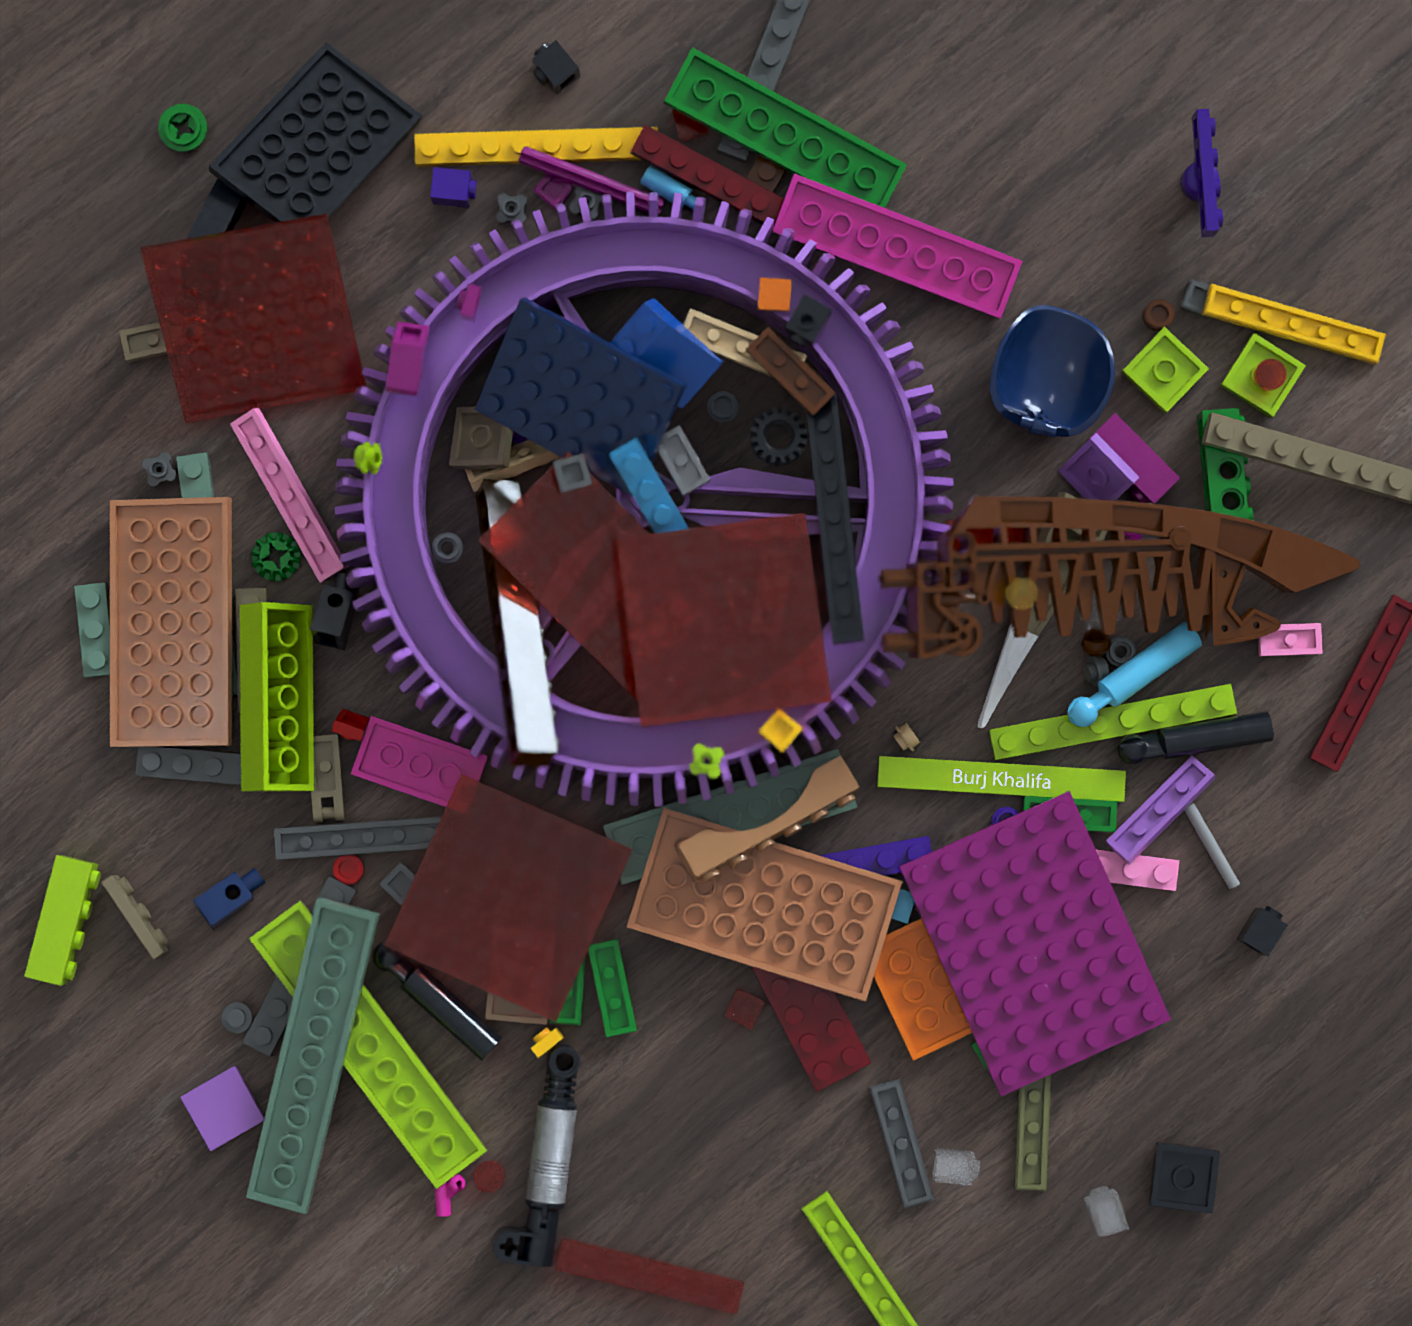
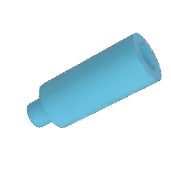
[640,165,697,210]

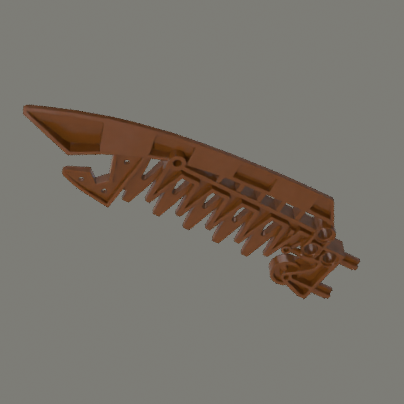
[879,496,1360,659]

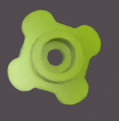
[354,442,382,474]
[689,744,724,778]

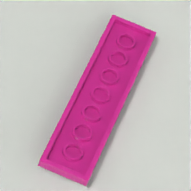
[772,174,1023,319]

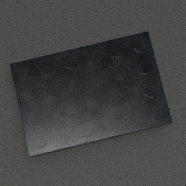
[209,42,422,246]

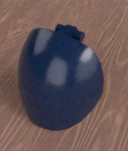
[990,305,1115,438]

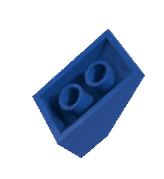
[610,299,724,409]

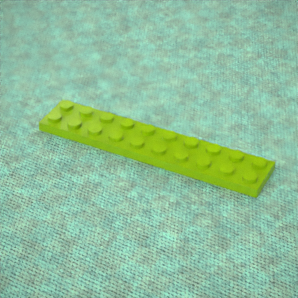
[249,900,487,1189]

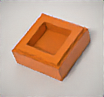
[758,277,792,312]

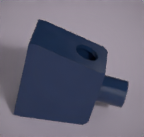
[193,868,265,931]

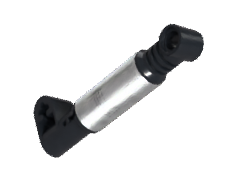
[492,1043,580,1267]

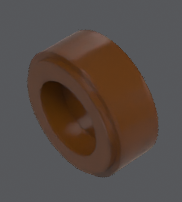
[1143,299,1175,331]

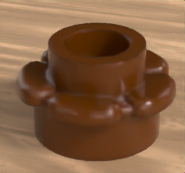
[1081,629,1112,657]

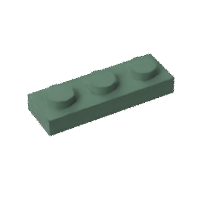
[74,582,110,678]

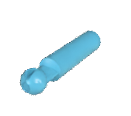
[1067,622,1202,727]

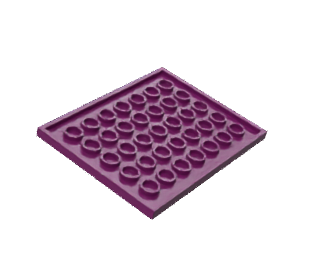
[898,791,1171,1096]

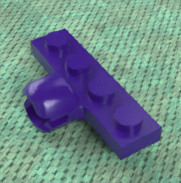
[1180,109,1223,238]

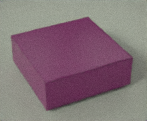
[532,174,576,212]

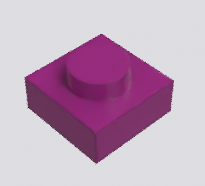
[456,284,482,322]

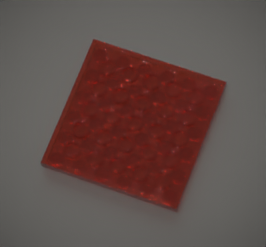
[141,213,367,423]
[616,513,831,728]
[385,774,632,1022]

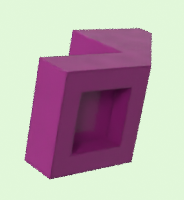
[386,322,429,396]

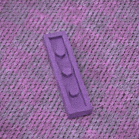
[1106,756,1215,865]

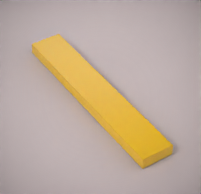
[1201,284,1386,365]

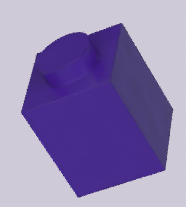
[430,167,477,208]

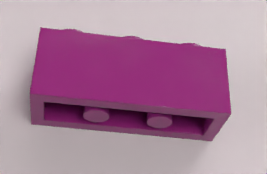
[1085,413,1180,504]

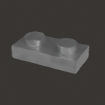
[658,425,710,496]

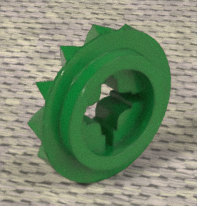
[158,104,208,153]
[251,532,301,581]

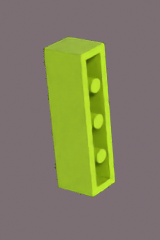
[24,855,101,986]

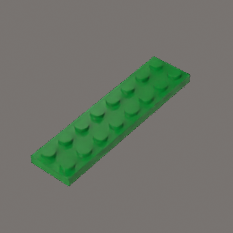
[663,47,907,208]

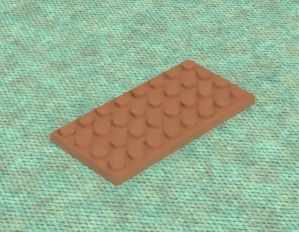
[110,497,232,747]
[627,808,902,1001]

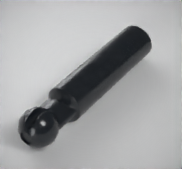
[1118,711,1274,764]
[372,941,502,1061]

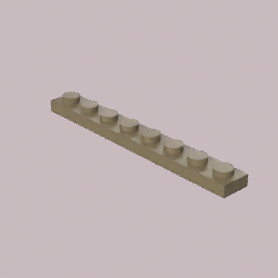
[1202,412,1412,504]

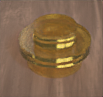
[1006,578,1037,610]

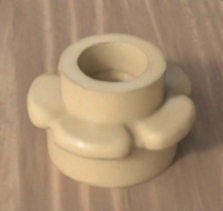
[893,723,921,751]

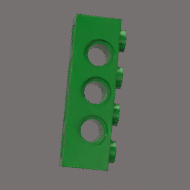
[1197,408,1254,521]

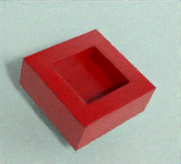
[332,709,370,741]

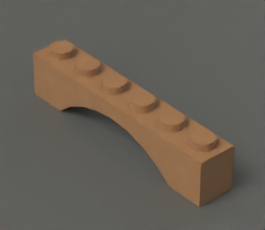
[676,755,860,883]

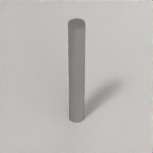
[1184,803,1240,890]

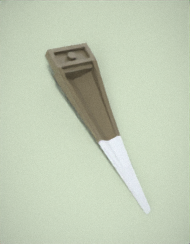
[978,492,1107,728]

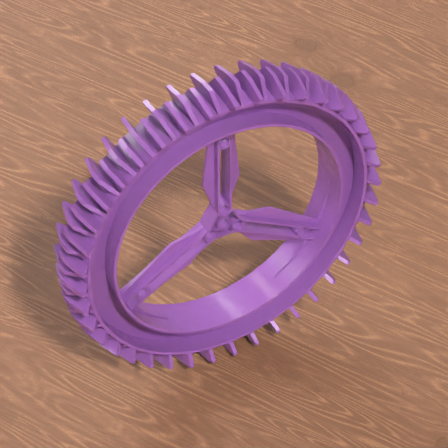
[335,192,953,807]

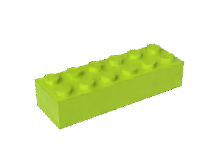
[240,602,314,792]

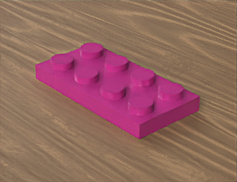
[351,716,489,814]

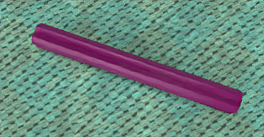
[519,146,664,215]

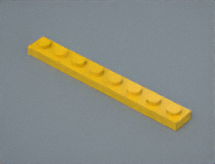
[414,127,658,167]

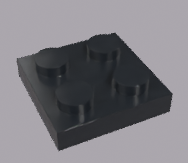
[1149,1142,1220,1214]

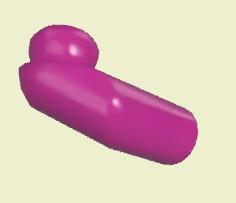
[434,1173,466,1217]

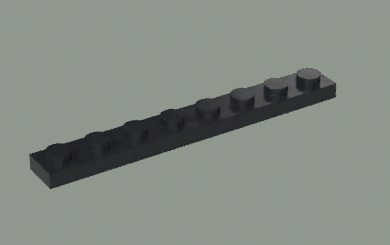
[806,393,865,645]

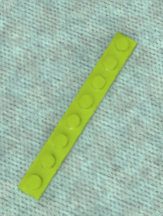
[988,684,1237,760]

